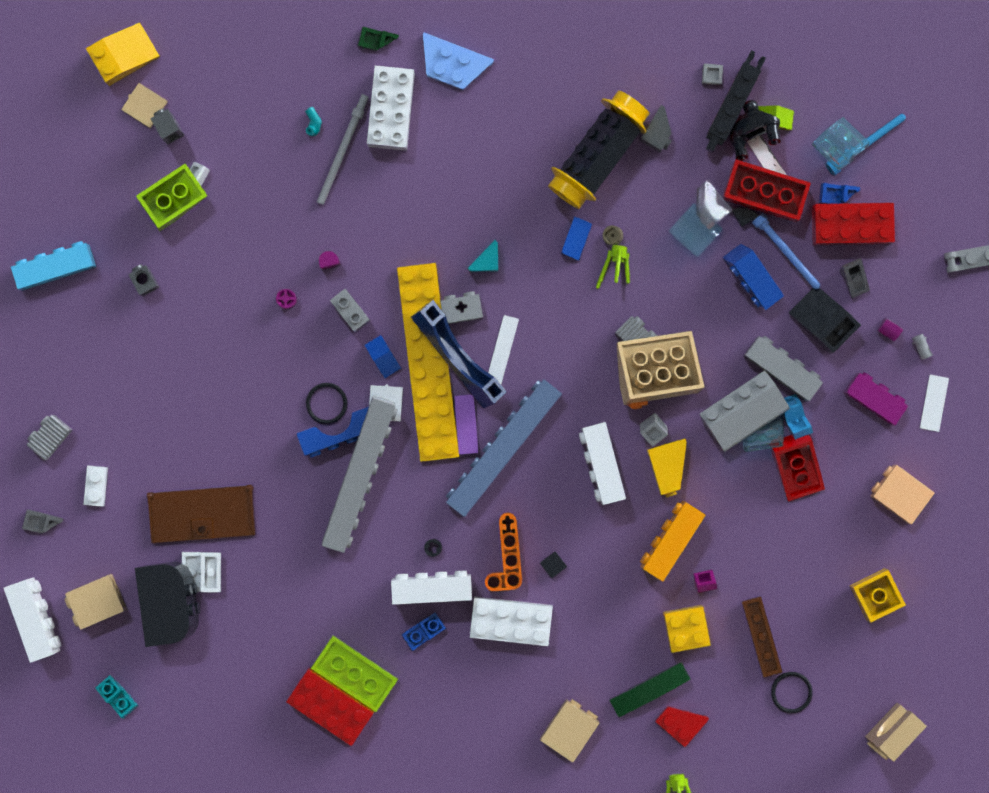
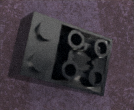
[788,288,861,354]

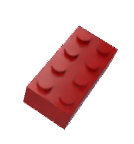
[722,159,811,223]
[812,203,895,245]
[286,667,374,746]

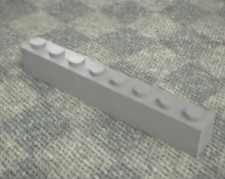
[322,395,398,553]

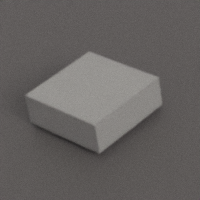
[702,63,723,86]

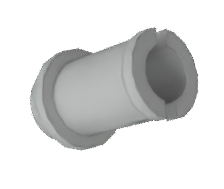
[912,334,933,360]

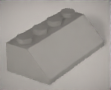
[700,371,790,452]

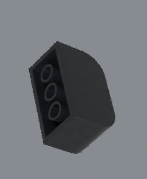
[135,561,200,647]

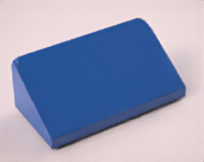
[561,216,592,261]

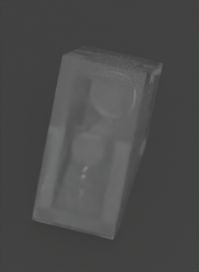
[696,180,732,229]

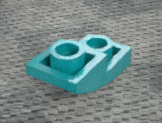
[95,675,138,719]

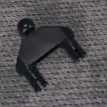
[730,100,781,161]

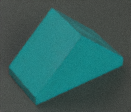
[468,240,498,272]

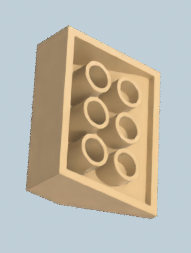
[616,331,705,405]

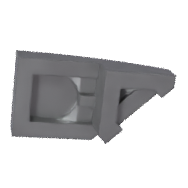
[22,509,63,533]

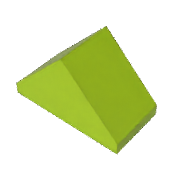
[758,105,794,130]

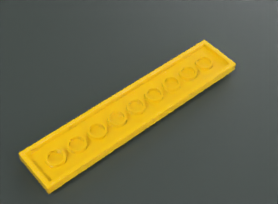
[397,263,459,462]

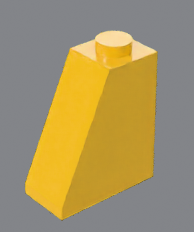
[647,439,687,497]

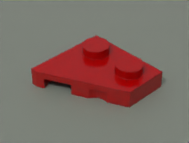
[655,706,709,747]

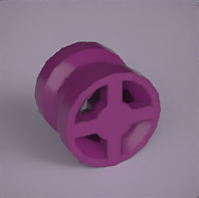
[276,289,297,309]

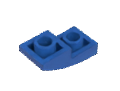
[401,612,446,651]

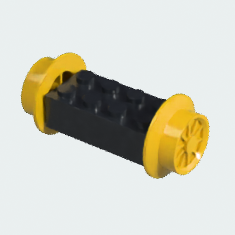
[548,90,650,209]

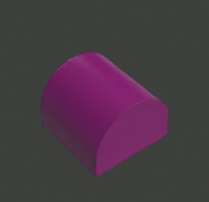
[319,251,341,270]
[877,318,903,342]
[693,570,717,593]

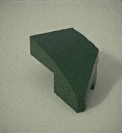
[357,26,399,51]

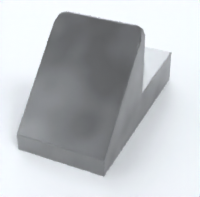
[840,258,870,298]

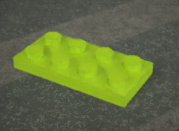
[311,635,398,712]

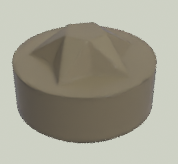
[603,225,623,245]

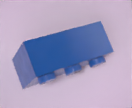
[722,244,784,310]

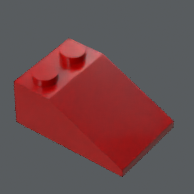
[769,434,825,502]

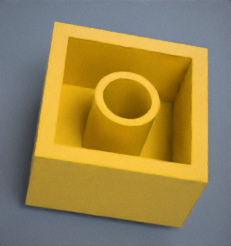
[849,568,906,623]
[663,605,711,653]

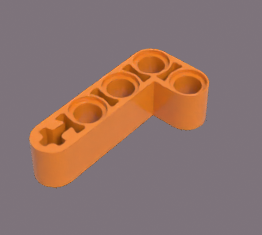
[485,512,522,591]

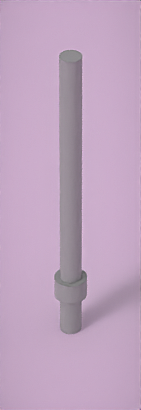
[316,94,369,205]

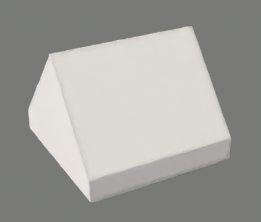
[190,162,210,186]

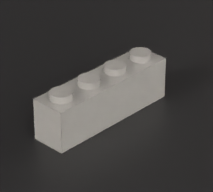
[744,336,823,402]

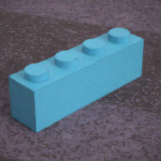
[11,241,96,291]

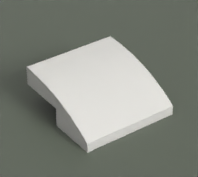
[182,552,221,592]

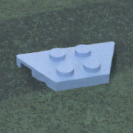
[423,32,494,90]

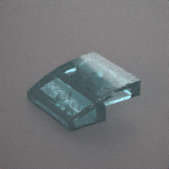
[812,117,870,170]
[668,203,723,257]

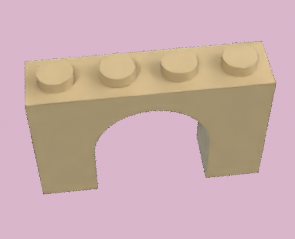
[865,703,927,762]

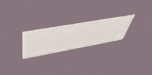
[920,375,949,432]

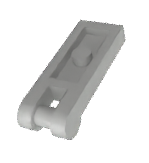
[944,245,989,273]

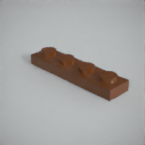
[741,596,782,678]

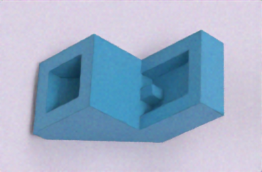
[783,394,813,439]

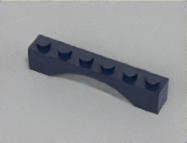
[411,300,506,408]

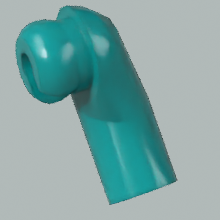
[305,107,322,136]

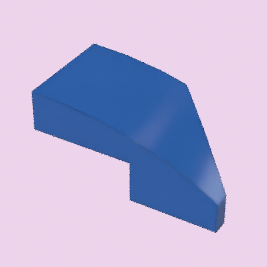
[819,183,860,204]

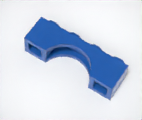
[296,407,369,458]

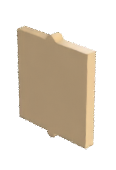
[121,83,168,128]

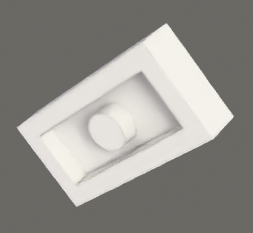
[83,466,108,506]

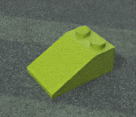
[136,164,207,232]

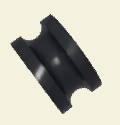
[424,539,442,557]

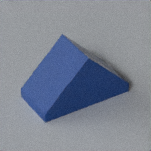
[365,335,401,378]

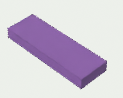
[454,395,478,454]

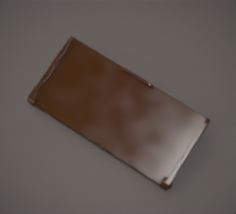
[147,484,256,543]

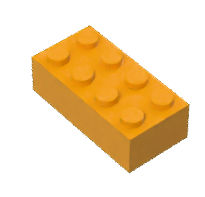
[640,501,706,582]

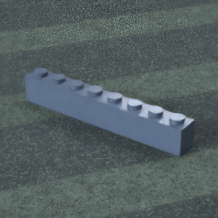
[446,379,562,517]

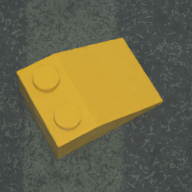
[86,23,160,86]

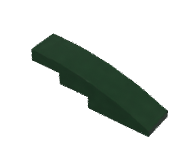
[609,662,691,717]

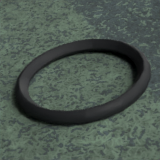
[306,383,347,424]
[771,672,813,713]

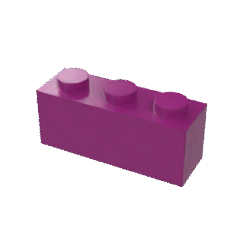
[843,372,908,426]

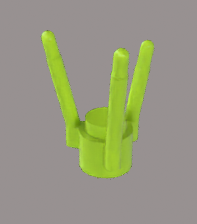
[596,245,630,289]
[666,774,691,793]

